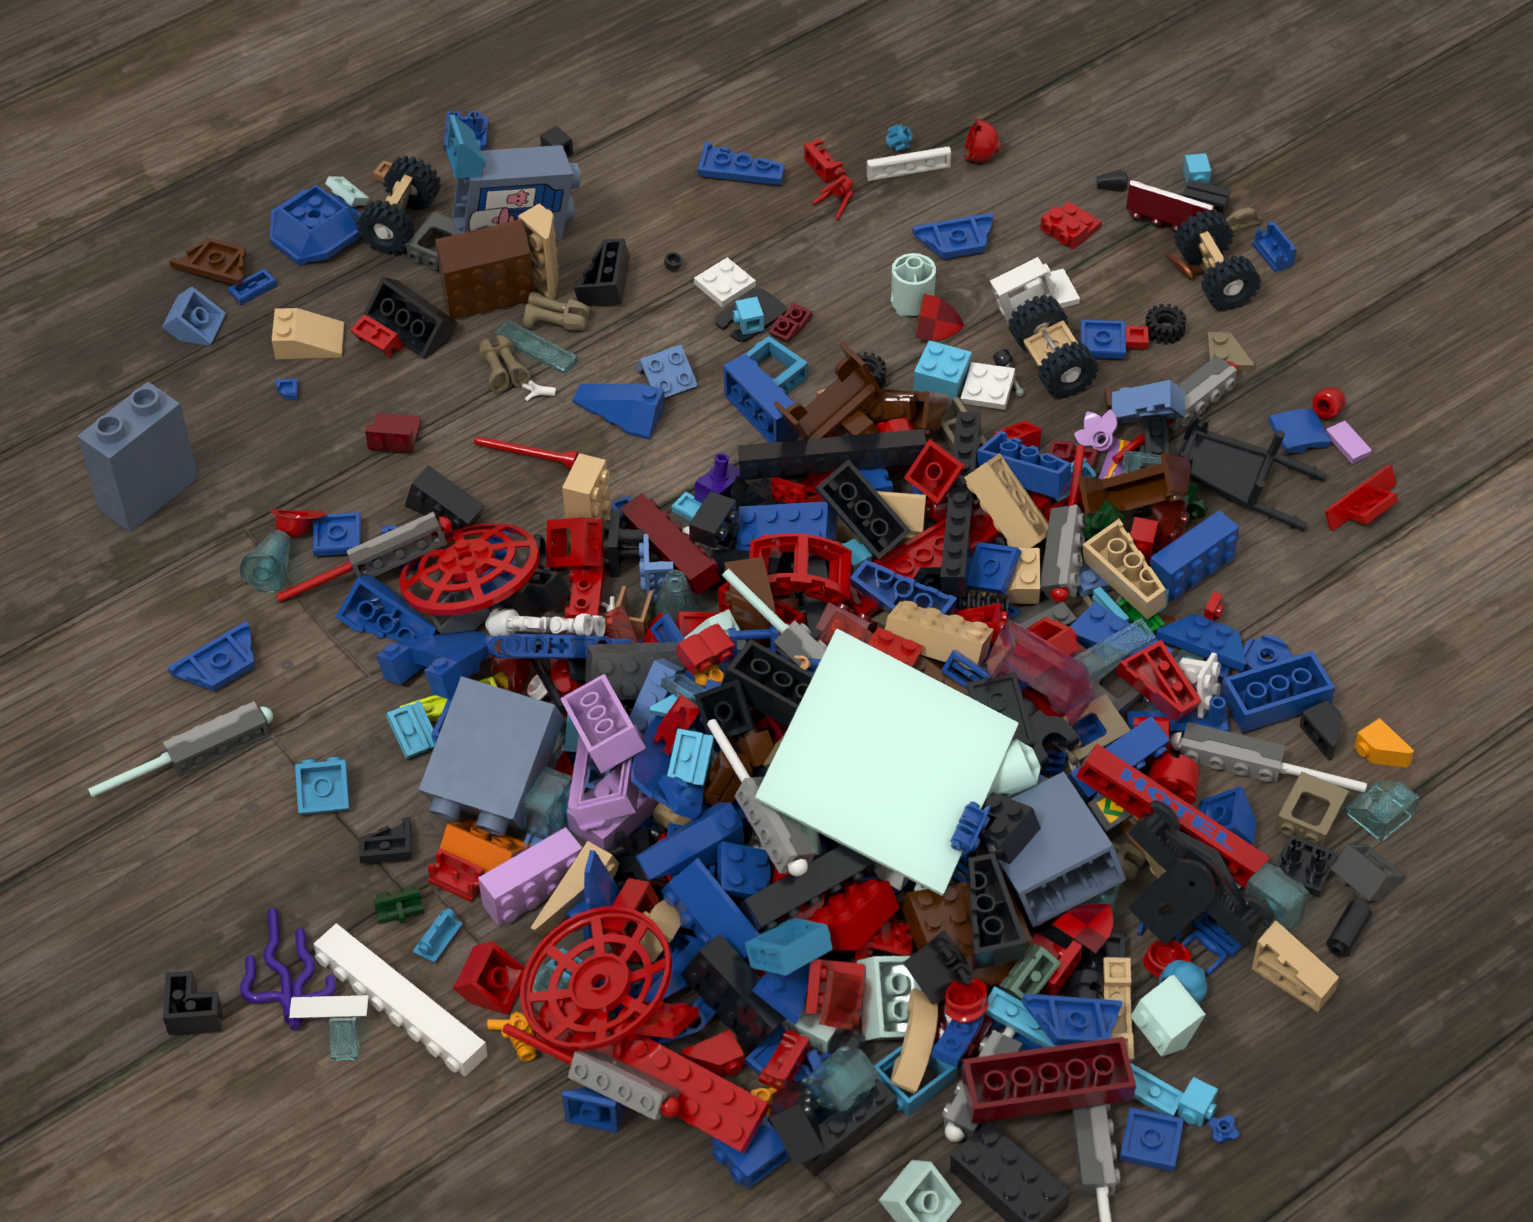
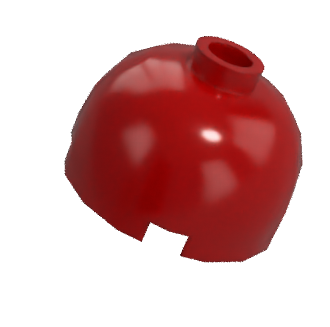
[964,119,1001,163]

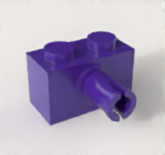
[694,453,745,503]

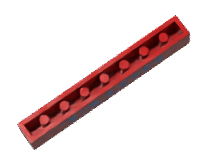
[1075,744,1269,890]

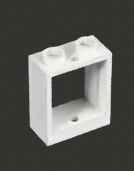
[990,257,1055,322]

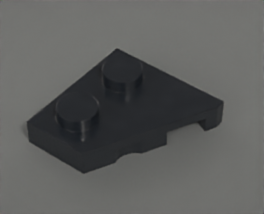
[359,817,411,864]

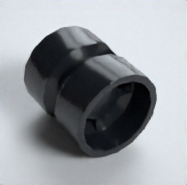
[1068,969,1103,999]

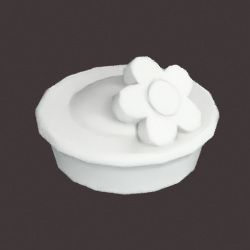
[527,675,551,700]

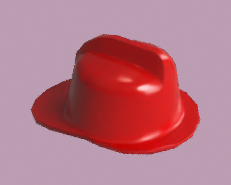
[270,509,326,538]

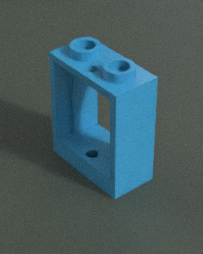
[741,336,808,395]
[745,917,833,976]
[872,1042,957,1117]

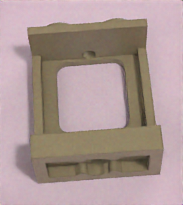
[1058,694,1131,767]
[1275,771,1349,847]

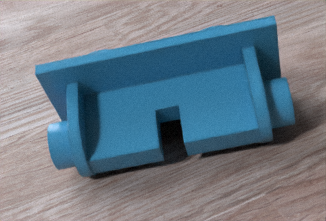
[413,908,463,963]

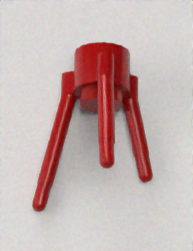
[812,175,853,220]

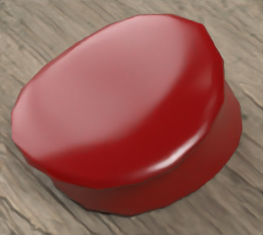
[1143,940,1191,978]
[945,977,989,1023]

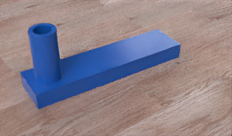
[1127,696,1229,736]

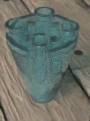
[653,570,700,622]

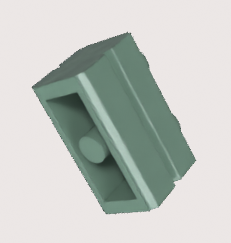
[999,944,1061,1001]

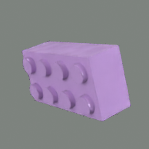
[560,674,646,773]
[566,762,660,851]
[478,827,583,927]

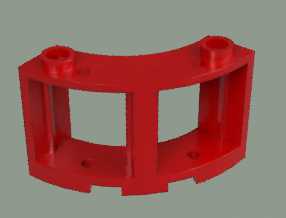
[749,533,852,605]

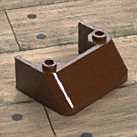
[773,342,883,440]
[871,388,950,434]
[1078,453,1191,515]
[724,557,776,648]

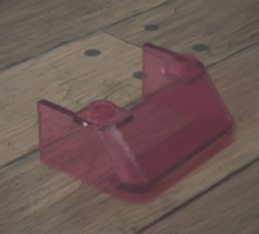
[986,620,1096,727]

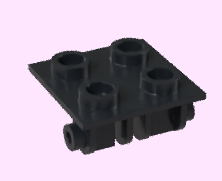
[903,930,974,1005]

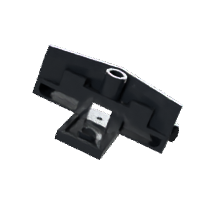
[1128,800,1275,946]

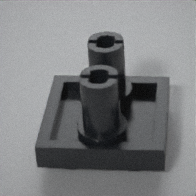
[604,510,644,577]
[1270,834,1338,897]

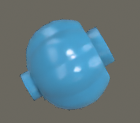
[1159,960,1208,1005]

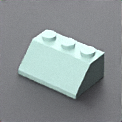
[857,956,922,1041]

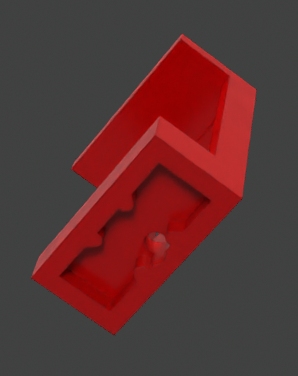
[772,472,833,504]
[546,517,602,569]

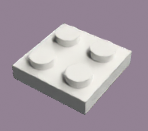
[694,257,756,308]
[961,362,1016,410]

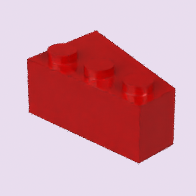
[1115,640,1202,722]

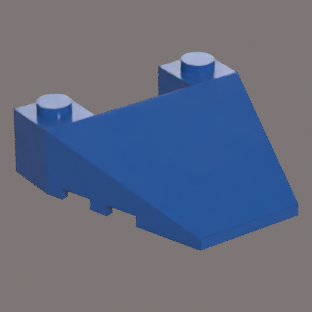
[376,630,501,699]

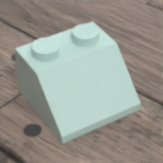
[1130,975,1206,1057]
[879,1160,962,1222]

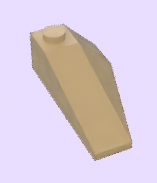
[531,841,619,938]
[636,900,681,965]

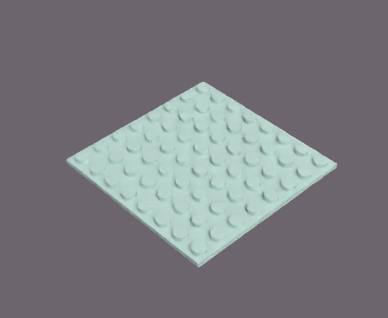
[754,629,1019,896]

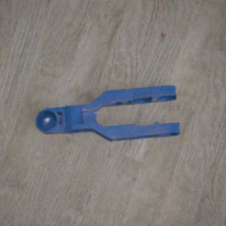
[488,634,633,659]

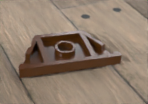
[169,238,247,287]

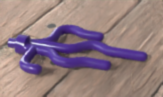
[240,908,337,1030]

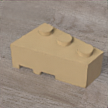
[1252,920,1339,1012]

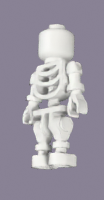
[485,608,605,637]

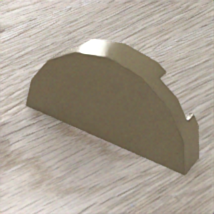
[1226,208,1262,232]

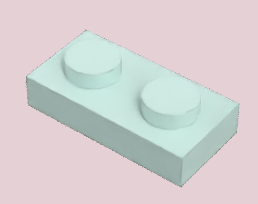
[325,176,370,207]

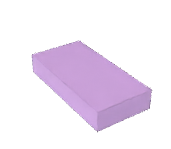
[1326,421,1372,464]

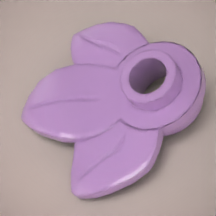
[1075,410,1118,452]

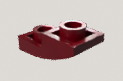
[768,303,813,342]

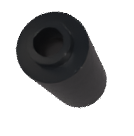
[1326,900,1372,957]

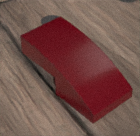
[1048,440,1099,470]

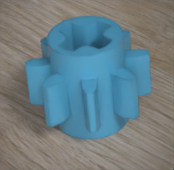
[886,124,912,151]

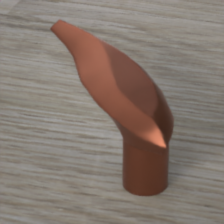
[1165,253,1202,278]

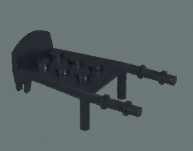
[1176,415,1327,531]

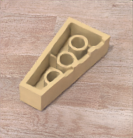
[1083,519,1166,620]

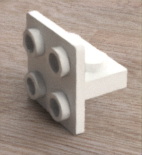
[1180,653,1221,718]

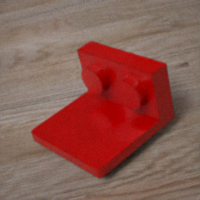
[853,921,913,963]
[1032,933,1082,996]
[806,959,865,1018]

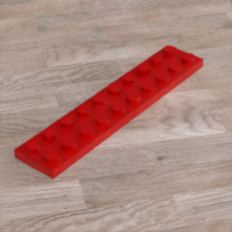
[843,489,1050,617]
[534,989,771,1154]

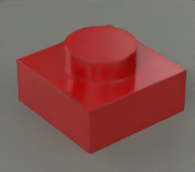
[1126,326,1148,349]
[1203,592,1224,621]

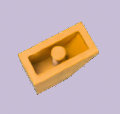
[1354,718,1414,768]

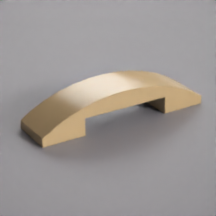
[1103,957,1134,1061]
[890,988,938,1093]

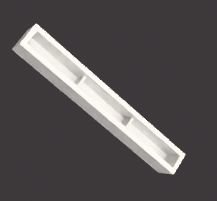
[314,924,488,1077]

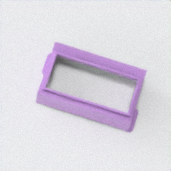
[568,725,643,831]

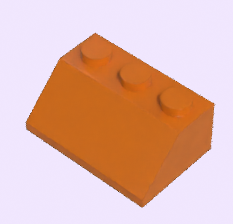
[440,818,532,873]

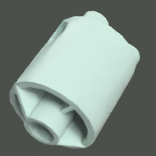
[891,253,936,317]
[984,739,1041,802]

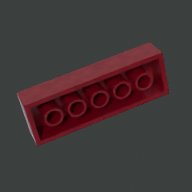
[961,1037,1136,1123]

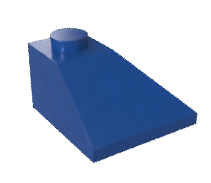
[1199,786,1256,844]
[562,1088,626,1133]

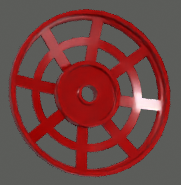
[399,523,540,616]
[520,906,673,1051]

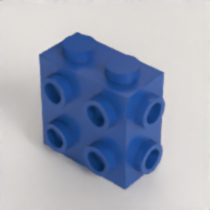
[712,1115,790,1190]

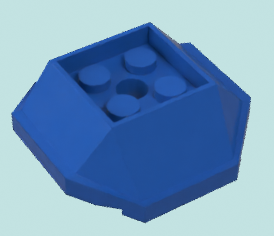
[270,185,362,266]

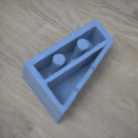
[1112,380,1185,424]

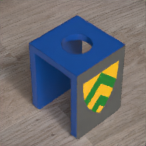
[1086,795,1132,834]

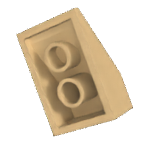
[272,308,345,360]
[967,548,1040,604]

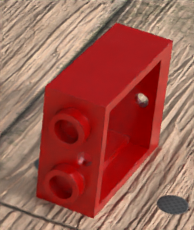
[999,617,1080,679]
[602,878,660,963]

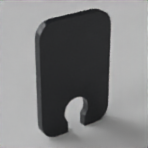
[715,288,786,342]

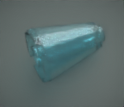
[239,530,291,593]

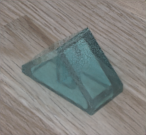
[329,1016,361,1060]

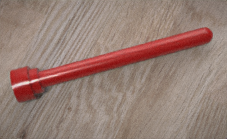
[474,436,579,469]

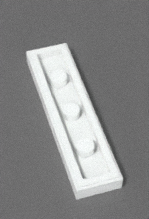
[867,147,951,181]

